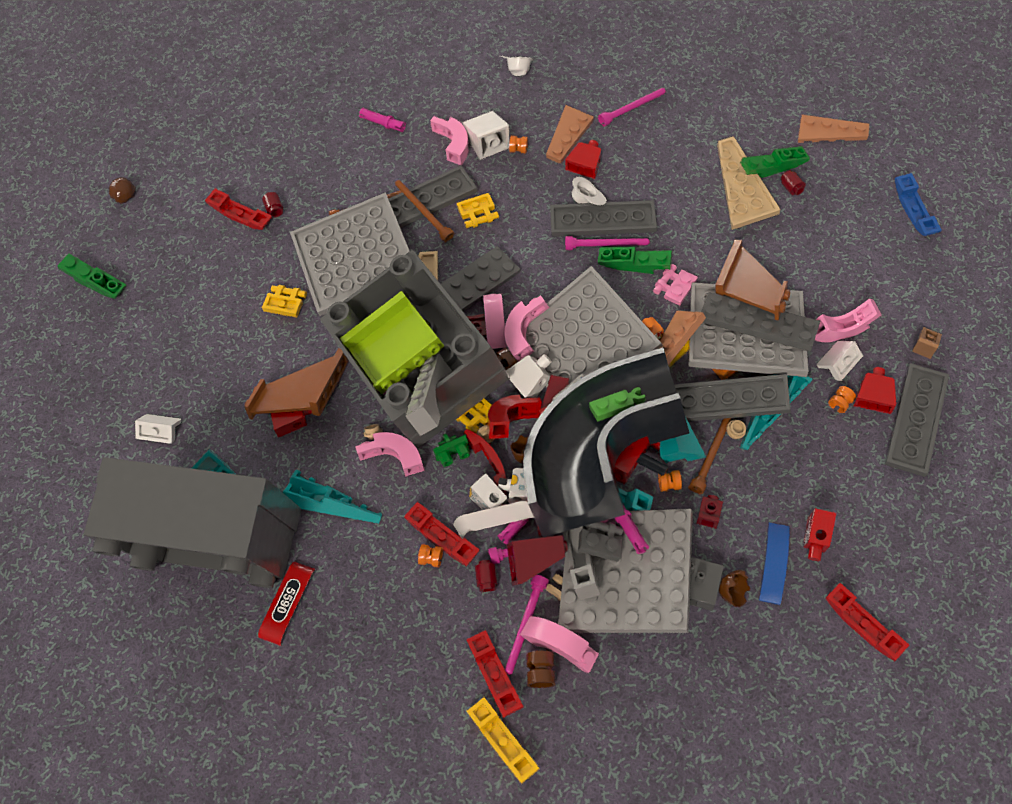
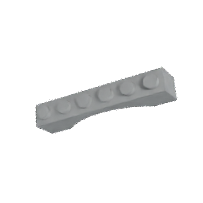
[406,354,452,436]
[563,526,601,601]

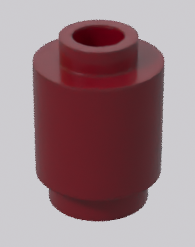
[781,170,806,196]
[262,192,283,218]
[475,560,498,592]

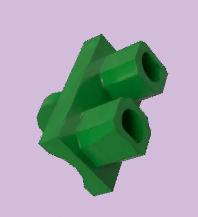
[433,433,470,467]

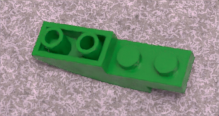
[740,146,810,178]
[598,247,673,274]
[57,253,126,299]

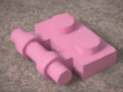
[653,264,698,306]

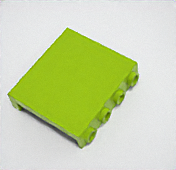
[340,291,444,394]

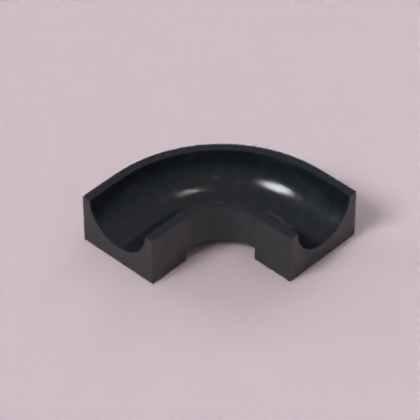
[523,348,689,537]

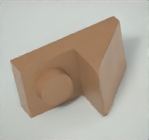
[912,327,942,359]

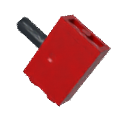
[614,436,668,485]

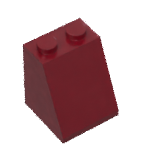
[507,535,568,586]

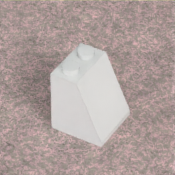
[463,111,509,159]

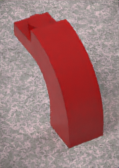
[487,395,542,439]

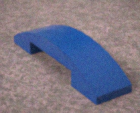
[895,173,942,236]
[759,522,790,605]

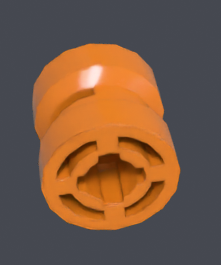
[509,135,528,154]
[828,386,856,413]
[658,470,682,492]
[418,544,443,568]

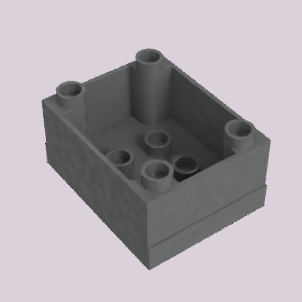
[320,249,510,449]
[83,457,301,588]

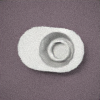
[500,56,534,76]
[572,177,607,205]

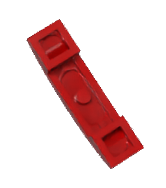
[205,189,272,230]
[464,429,508,496]
[404,502,480,566]
[826,583,909,661]
[466,630,524,718]

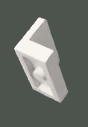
[817,341,863,381]
[135,414,181,444]

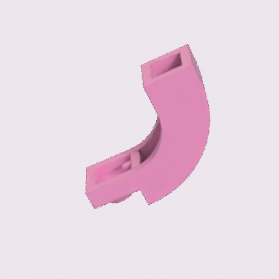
[430,116,469,165]
[483,294,507,349]
[505,295,549,362]
[815,299,881,343]
[355,432,424,476]
[520,616,599,673]

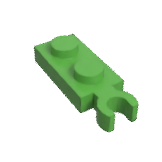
[589,387,646,422]

